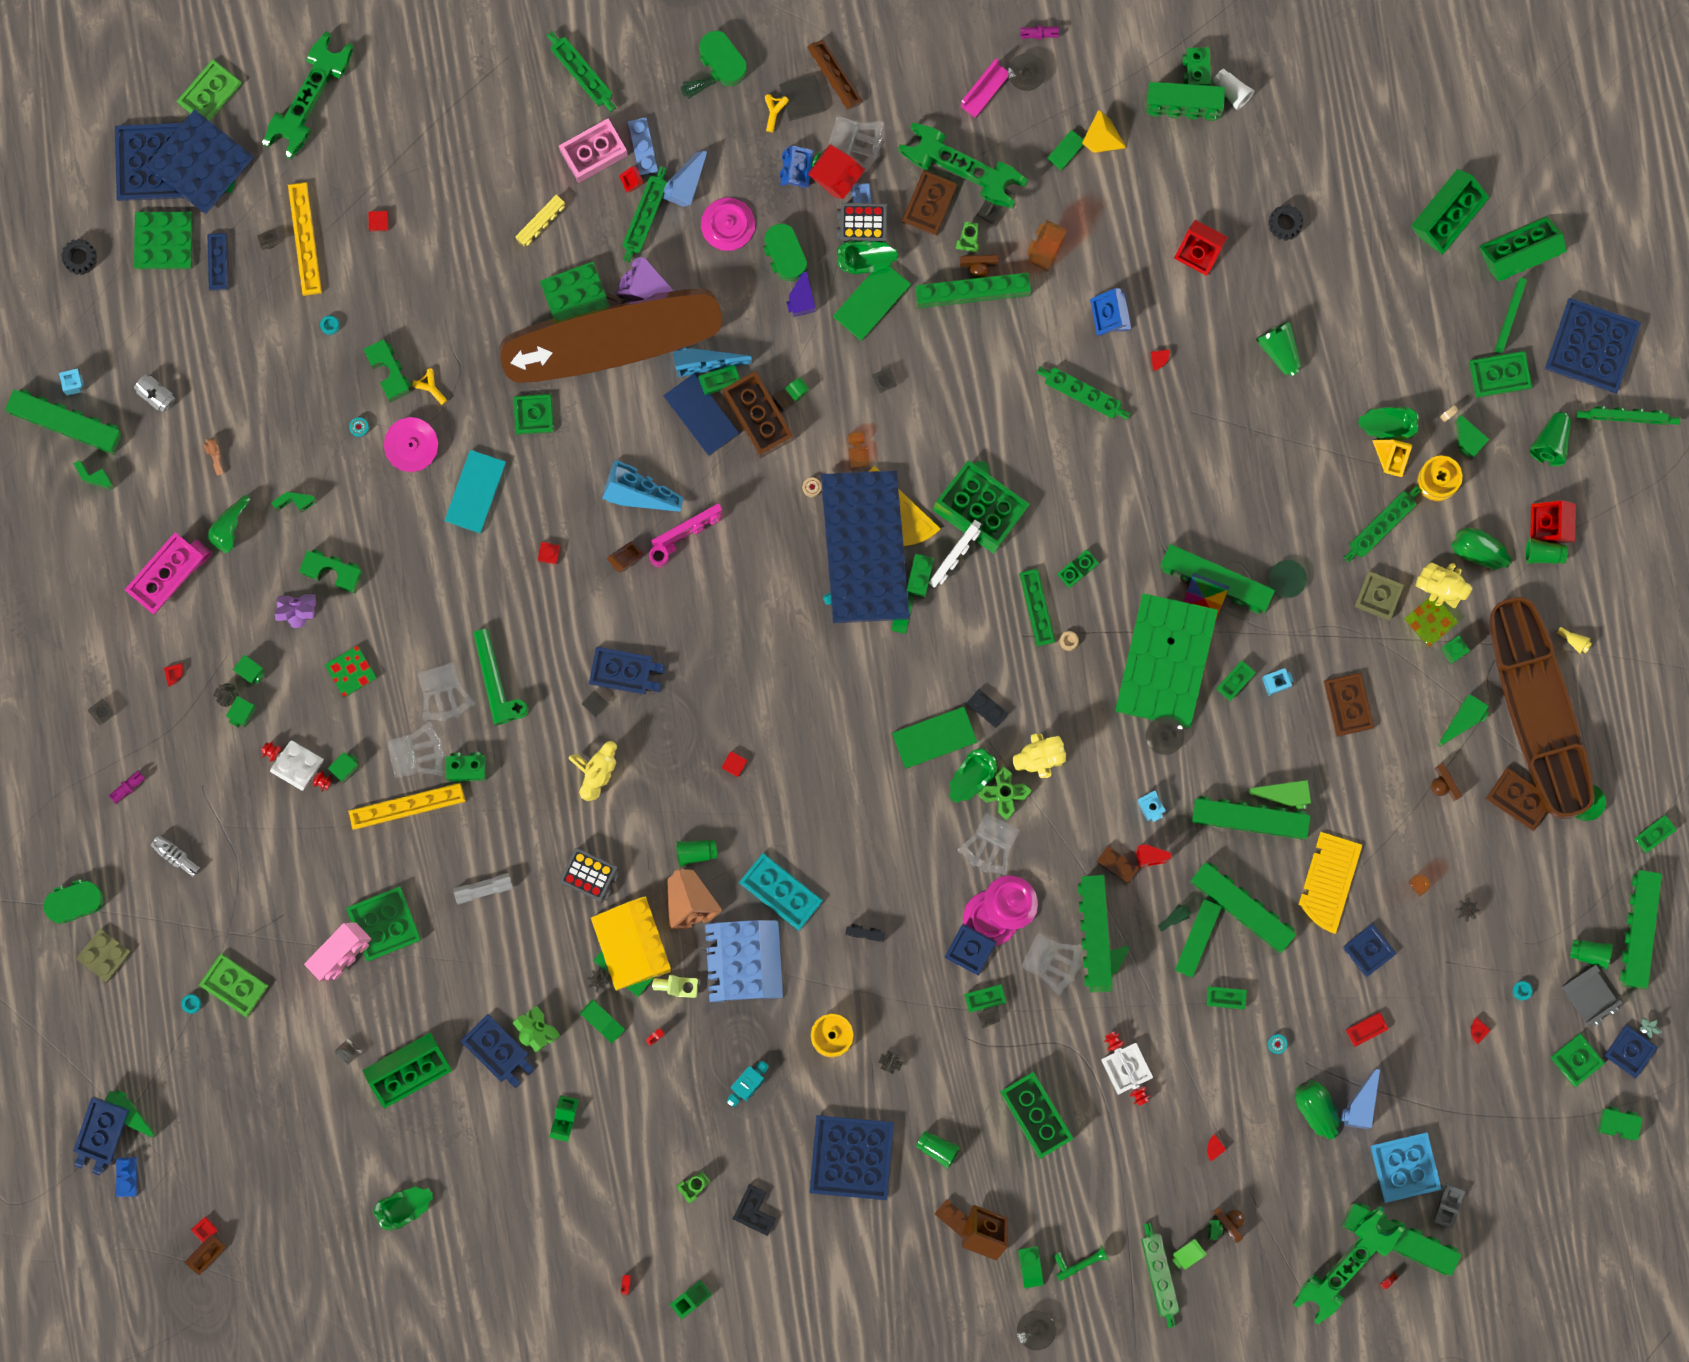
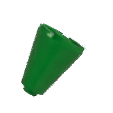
[1256,321,1301,376]
[1530,412,1571,467]

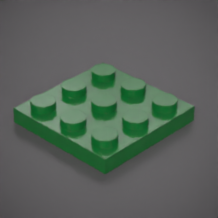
[134,212,192,269]
[540,262,610,321]
[346,887,422,962]

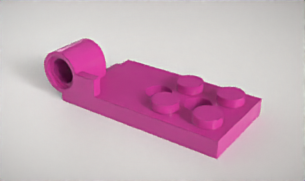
[649,503,723,568]
[125,532,212,615]

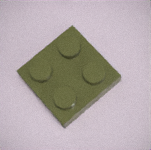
[1354,571,1404,621]
[76,928,131,983]

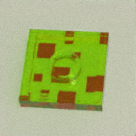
[1404,598,1458,648]

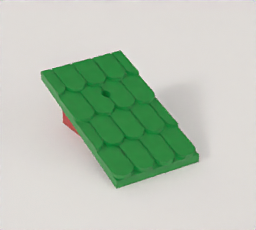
[1115,593,1218,729]

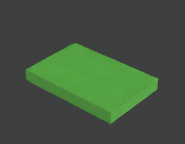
[176,59,242,121]
[199,953,269,1018]

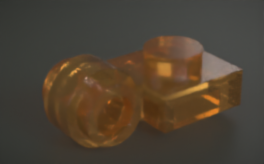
[848,430,870,469]

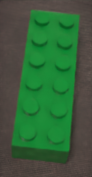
[1341,1202,1462,1276]

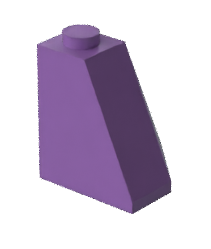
[616,257,673,301]

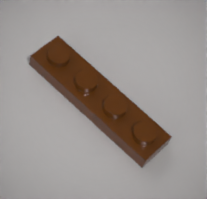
[807,40,863,109]

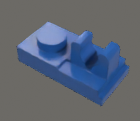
[116,1157,137,1197]

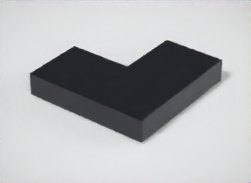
[733,1184,776,1236]

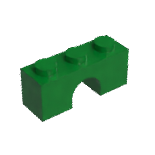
[363,339,411,403]
[299,549,363,594]

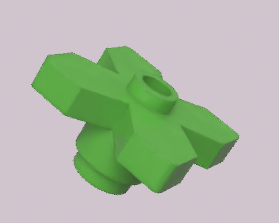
[978,767,1031,820]
[513,1006,560,1052]

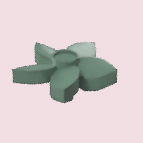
[1638,1018,1661,1040]

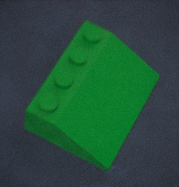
[932,460,1030,554]

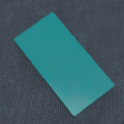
[444,450,506,534]
[739,853,823,931]

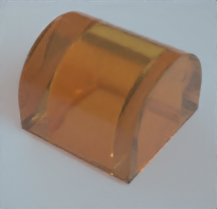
[1408,875,1430,896]

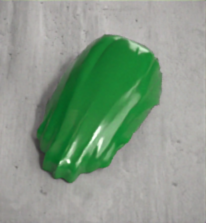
[837,240,899,274]
[1358,406,1419,440]
[208,495,250,553]
[1451,528,1511,570]
[949,748,998,803]
[1294,1080,1341,1140]
[373,1186,434,1231]

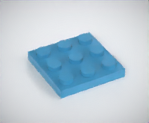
[1370,1133,1442,1203]

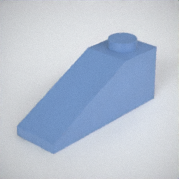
[663,151,707,207]

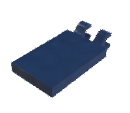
[589,647,666,695]
[461,1014,535,1088]
[73,1096,129,1176]

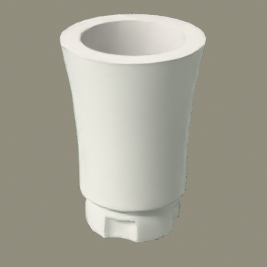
[1212,69,1255,110]

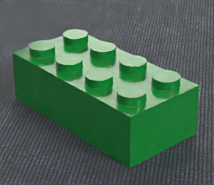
[1145,82,1225,121]
[999,1072,1074,1160]

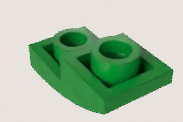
[1057,549,1100,589]

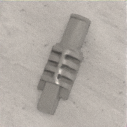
[151,836,200,877]

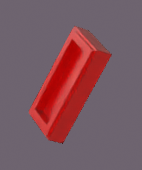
[1345,1012,1389,1047]

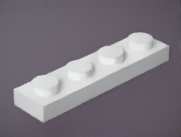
[929,520,981,588]

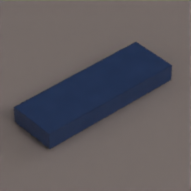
[207,233,229,291]

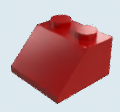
[808,144,865,199]
[1174,220,1228,276]
[1530,500,1576,543]

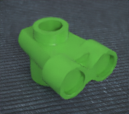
[955,221,979,253]
[676,1171,710,1204]

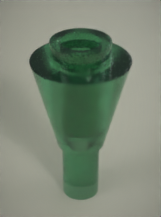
[681,77,716,99]
[1158,903,1191,932]

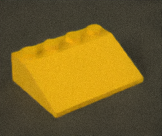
[591,896,671,991]

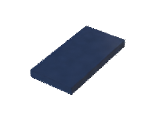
[663,374,739,456]

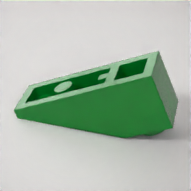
[1437,694,1489,747]
[105,1089,156,1138]

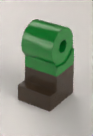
[773,377,810,413]

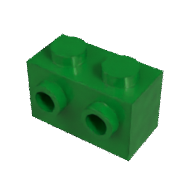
[1182,47,1211,86]
[446,752,486,781]

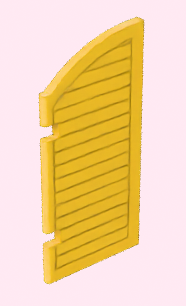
[868,466,941,546]
[1298,832,1362,934]

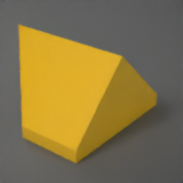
[1082,110,1126,153]
[1372,440,1412,477]

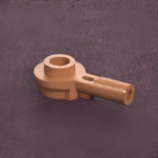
[203,438,224,476]

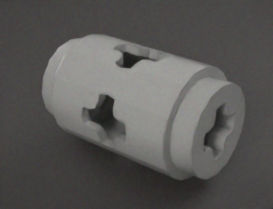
[134,374,175,413]

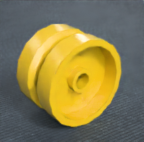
[1417,456,1463,502]
[811,1014,853,1058]

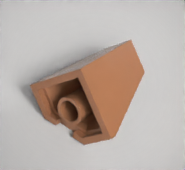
[668,868,722,930]

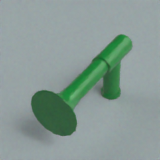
[1053,1244,1110,1281]

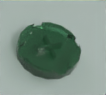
[1269,560,1307,598]

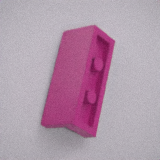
[961,59,1010,118]

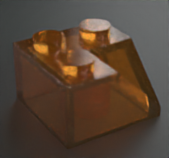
[1027,220,1067,272]

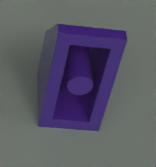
[786,272,816,317]

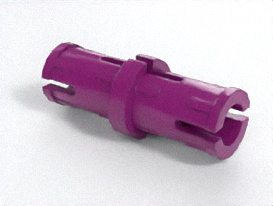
[1020,25,1059,40]
[108,770,146,804]

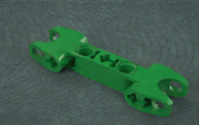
[263,31,354,160]
[898,123,1028,209]
[1293,1206,1405,1325]

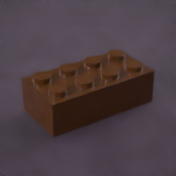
[722,371,793,459]

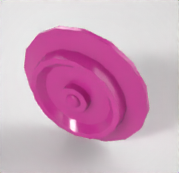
[701,198,755,251]
[384,417,438,472]
[984,875,1038,930]
[963,891,1016,946]

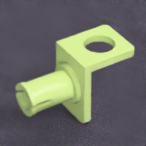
[652,975,699,998]

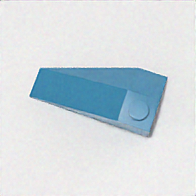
[673,347,752,378]
[602,460,683,512]

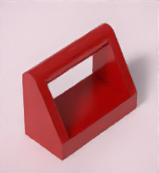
[1135,844,1171,868]

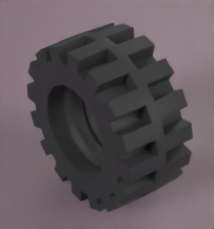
[1269,204,1303,241]
[61,239,97,275]

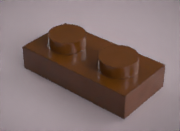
[1096,846,1139,884]
[934,1199,968,1237]
[185,1234,226,1275]

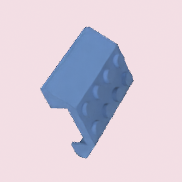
[705,920,783,1002]

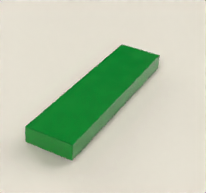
[1494,277,1527,354]
[1019,568,1055,647]
[1174,899,1222,978]

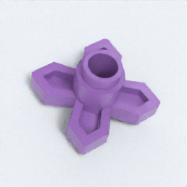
[275,594,316,628]

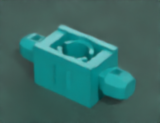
[727,1061,769,1107]

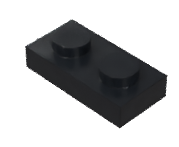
[966,689,1008,729]
[845,924,885,942]

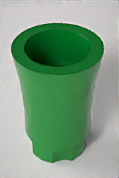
[1525,538,1568,564]
[676,839,717,867]
[1570,939,1613,970]
[916,1131,961,1170]

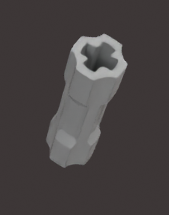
[453,873,513,905]

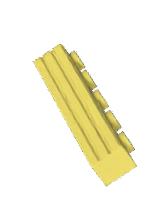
[516,195,565,247]

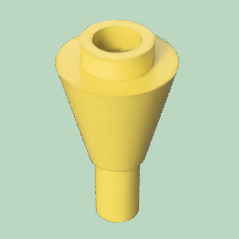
[1557,627,1592,655]

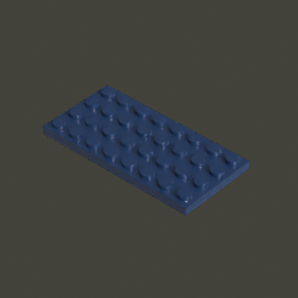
[820,470,910,624]

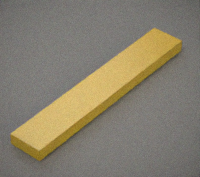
[288,182,322,296]
[348,783,466,830]

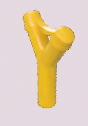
[765,94,789,133]
[412,368,448,405]

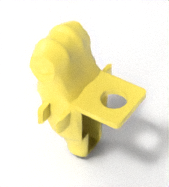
[1416,563,1472,608]
[1013,734,1066,778]
[568,741,617,801]

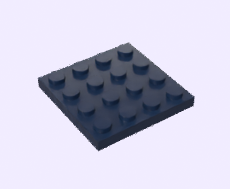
[146,109,254,214]
[115,123,184,201]
[1544,298,1641,394]
[809,1115,894,1200]

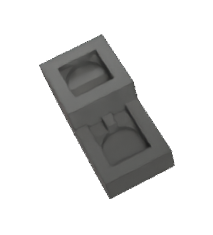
[1434,1183,1465,1229]

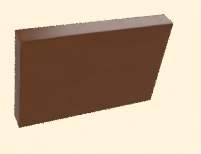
[902,170,958,236]
[1323,672,1375,737]
[1485,767,1547,831]

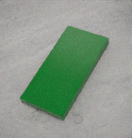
[833,266,911,342]
[892,707,977,769]

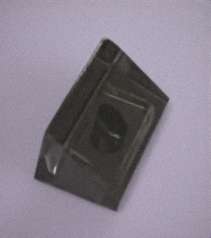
[977,188,1015,226]

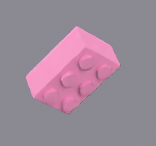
[559,119,628,183]
[304,923,371,981]

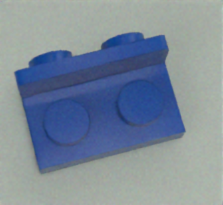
[780,146,813,188]

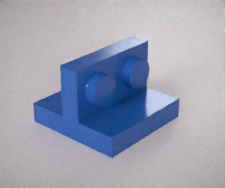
[1090,288,1131,336]

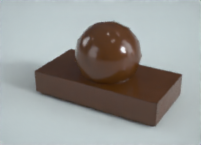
[960,255,998,278]
[607,541,644,572]
[1431,763,1462,801]
[1212,1207,1245,1243]

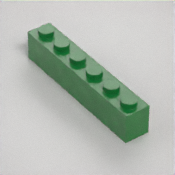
[915,273,1031,309]
[5,389,122,454]
[1159,544,1275,614]
[1191,796,1310,840]
[1189,862,1297,954]
[1619,870,1662,990]
[1078,875,1113,993]

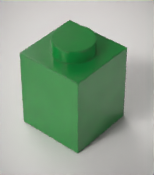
[1441,635,1470,665]
[233,655,265,686]
[226,696,256,728]
[328,752,359,783]

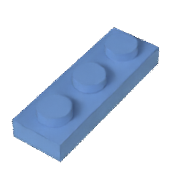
[628,118,658,177]

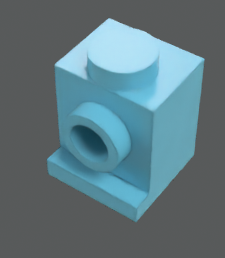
[59,368,83,396]
[1262,668,1293,696]
[1137,791,1165,822]

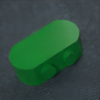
[699,31,747,86]
[762,224,807,282]
[44,879,104,924]

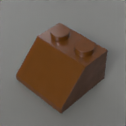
[962,1205,1008,1261]

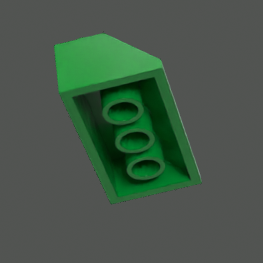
[1411,169,1489,255]
[1479,216,1567,282]
[362,1032,452,1109]

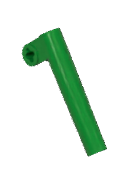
[473,629,529,725]

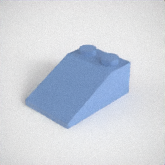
[1342,1069,1380,1129]

